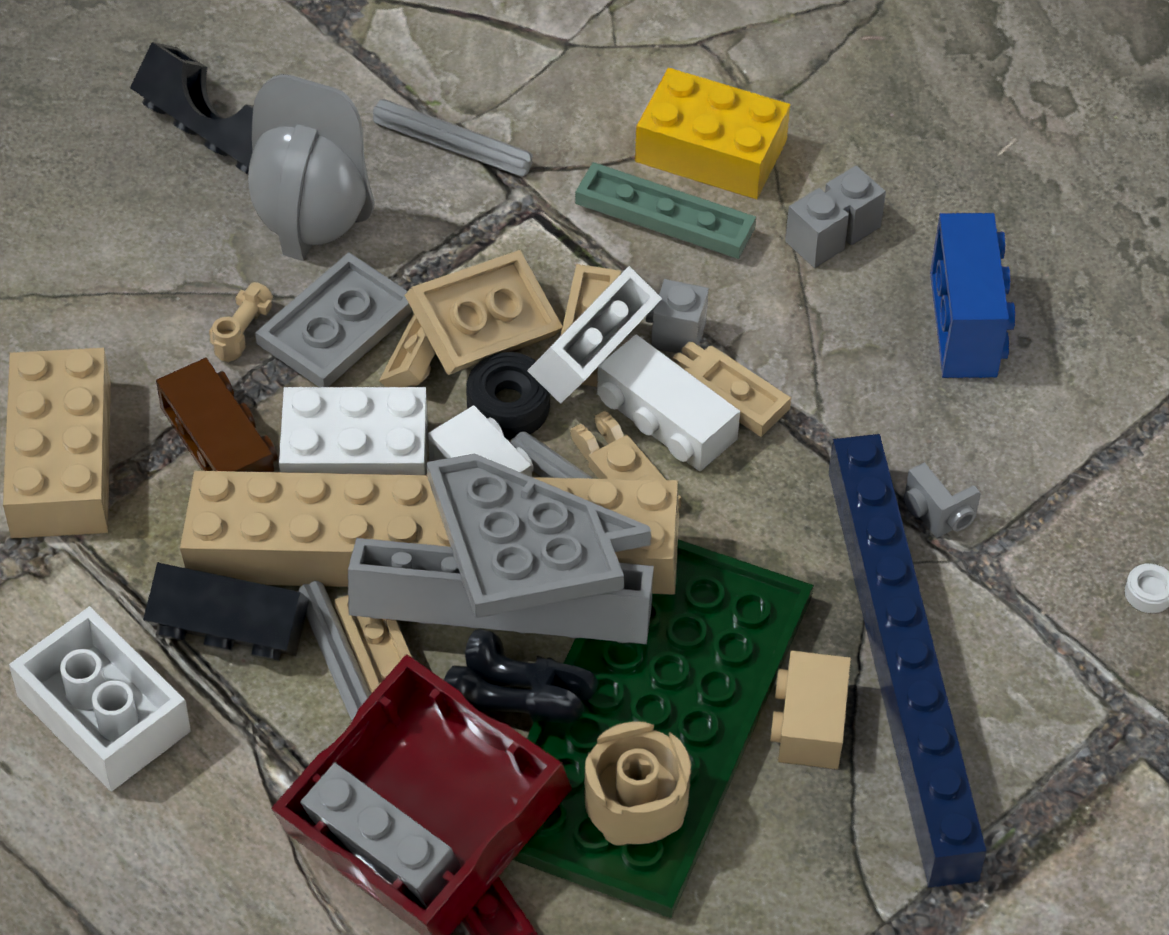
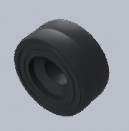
[466,352,550,439]

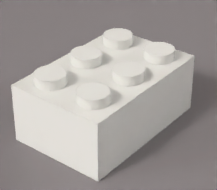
[279,387,428,475]
[9,606,191,792]

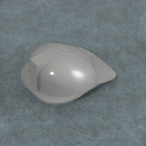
[248,74,375,261]

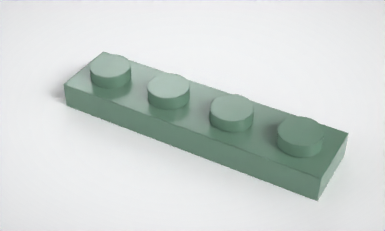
[575,162,756,259]

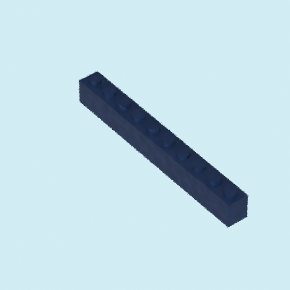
[829,434,987,888]

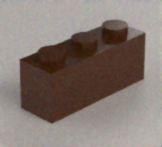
[156,357,278,472]

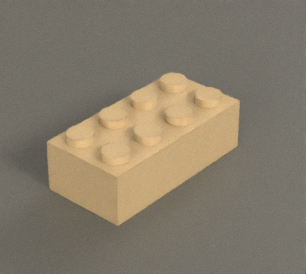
[3,348,111,539]

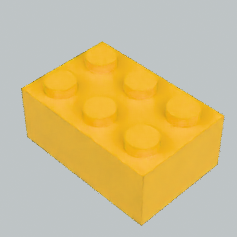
[635,67,790,200]

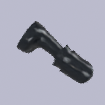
[444,629,598,724]

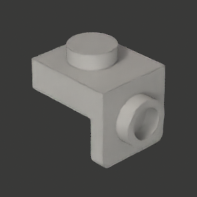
[904,462,981,538]

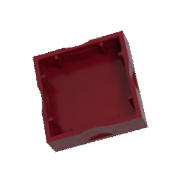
[271,654,572,935]

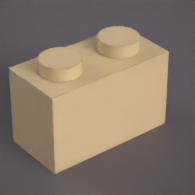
[770,651,851,769]

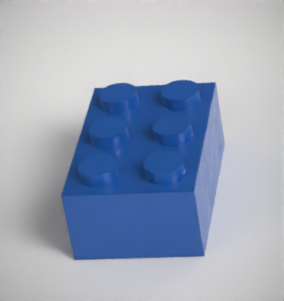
[930,213,1015,378]

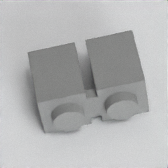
[785,165,886,268]

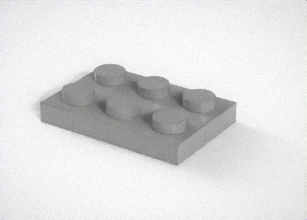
[255,252,413,387]

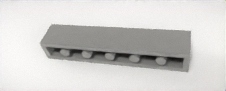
[348,538,654,644]

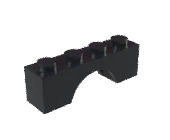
[130,42,254,174]

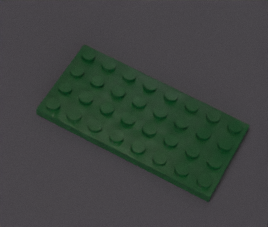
[513,539,814,919]

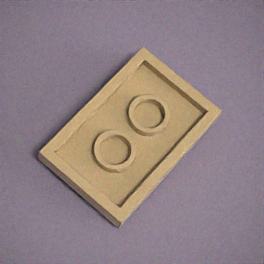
[405,250,563,375]

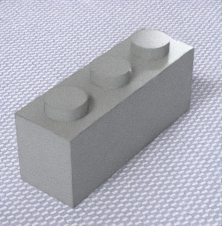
[300,763,461,909]

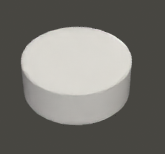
[1125,564,1169,613]

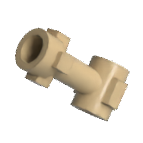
[209,282,273,362]

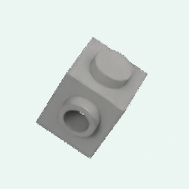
[646,279,709,353]

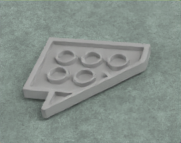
[427,453,651,618]

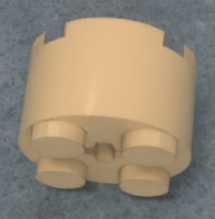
[585,722,691,846]

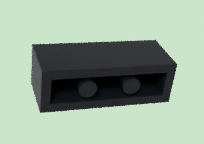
[143,562,310,662]

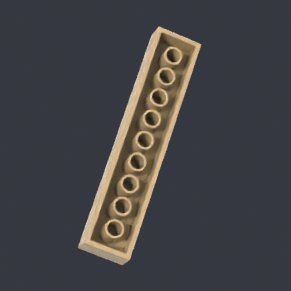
[180,471,679,594]

